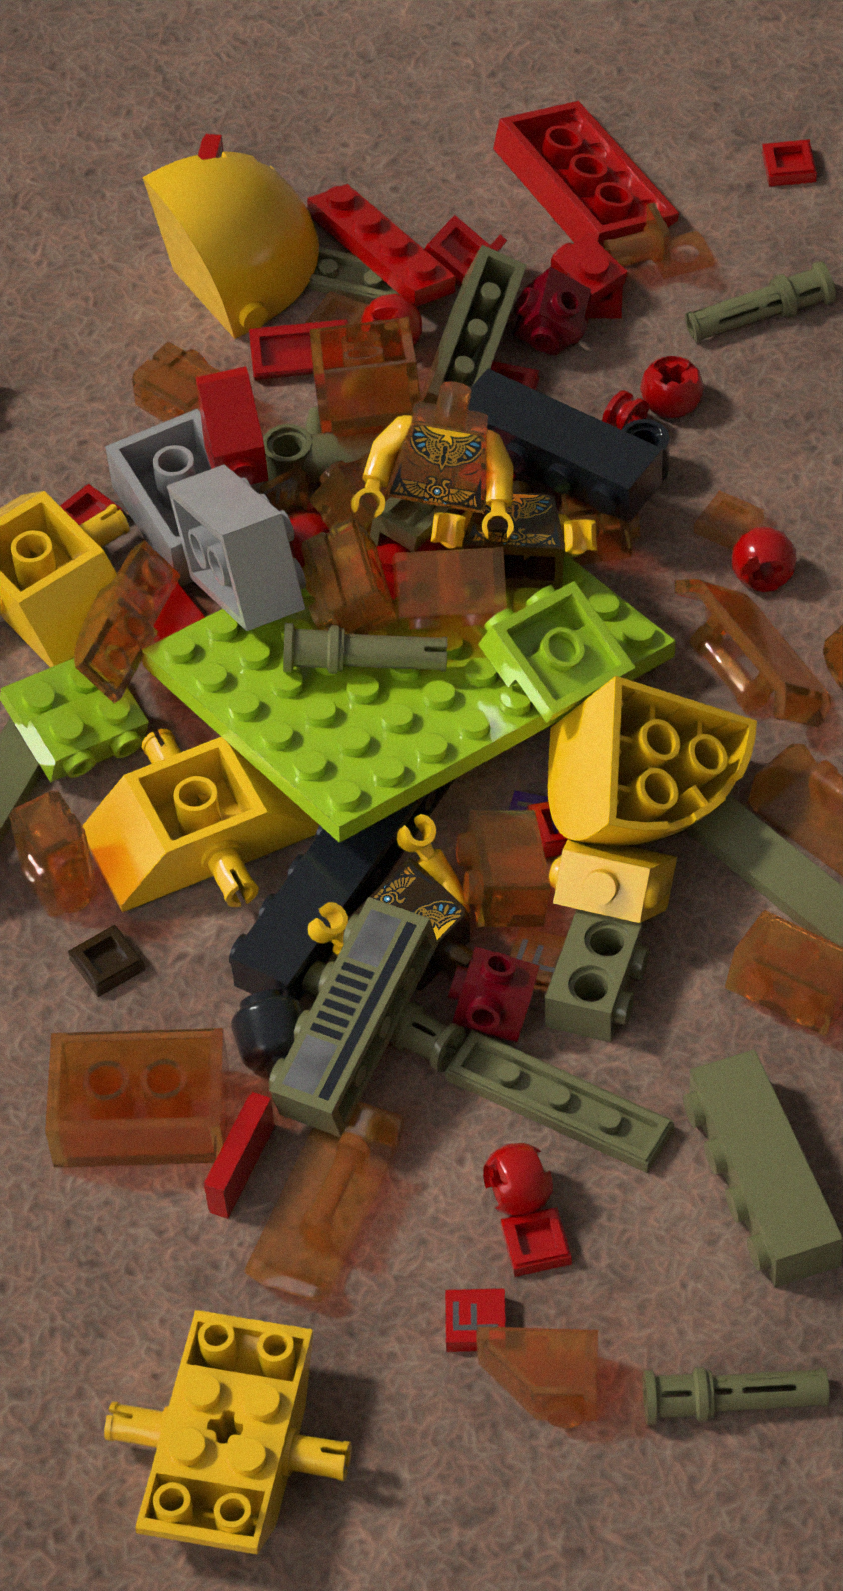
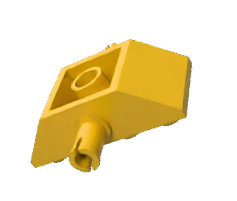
[0,491,141,668]
[80,729,319,913]
[104,1310,352,1555]

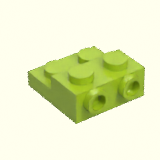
[478,581,636,723]
[0,650,149,783]

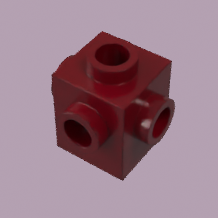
[513,267,591,355]
[448,946,540,1042]

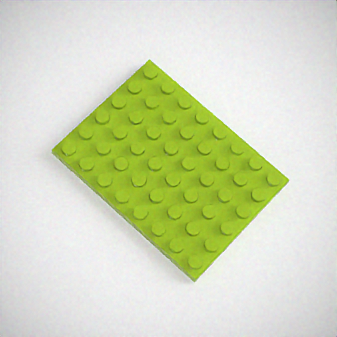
[142,533,676,843]

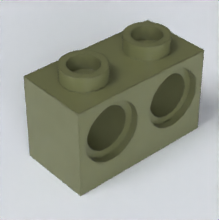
[545,909,650,1043]

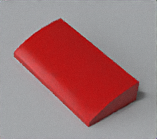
[493,101,680,256]

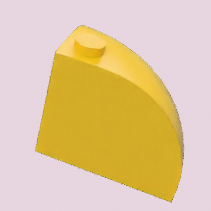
[143,151,319,339]
[547,676,757,846]

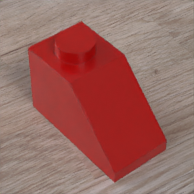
[195,366,269,485]

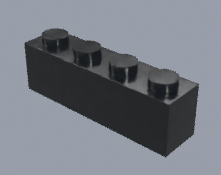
[454,369,662,523]

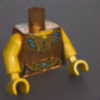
[351,381,514,541]

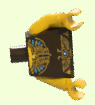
[431,481,597,589]
[308,814,473,991]

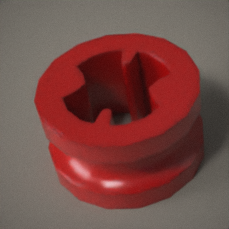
[602,390,649,429]

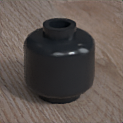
[231,989,303,1078]

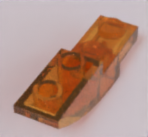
[74,540,181,703]

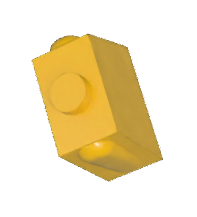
[549,839,677,923]

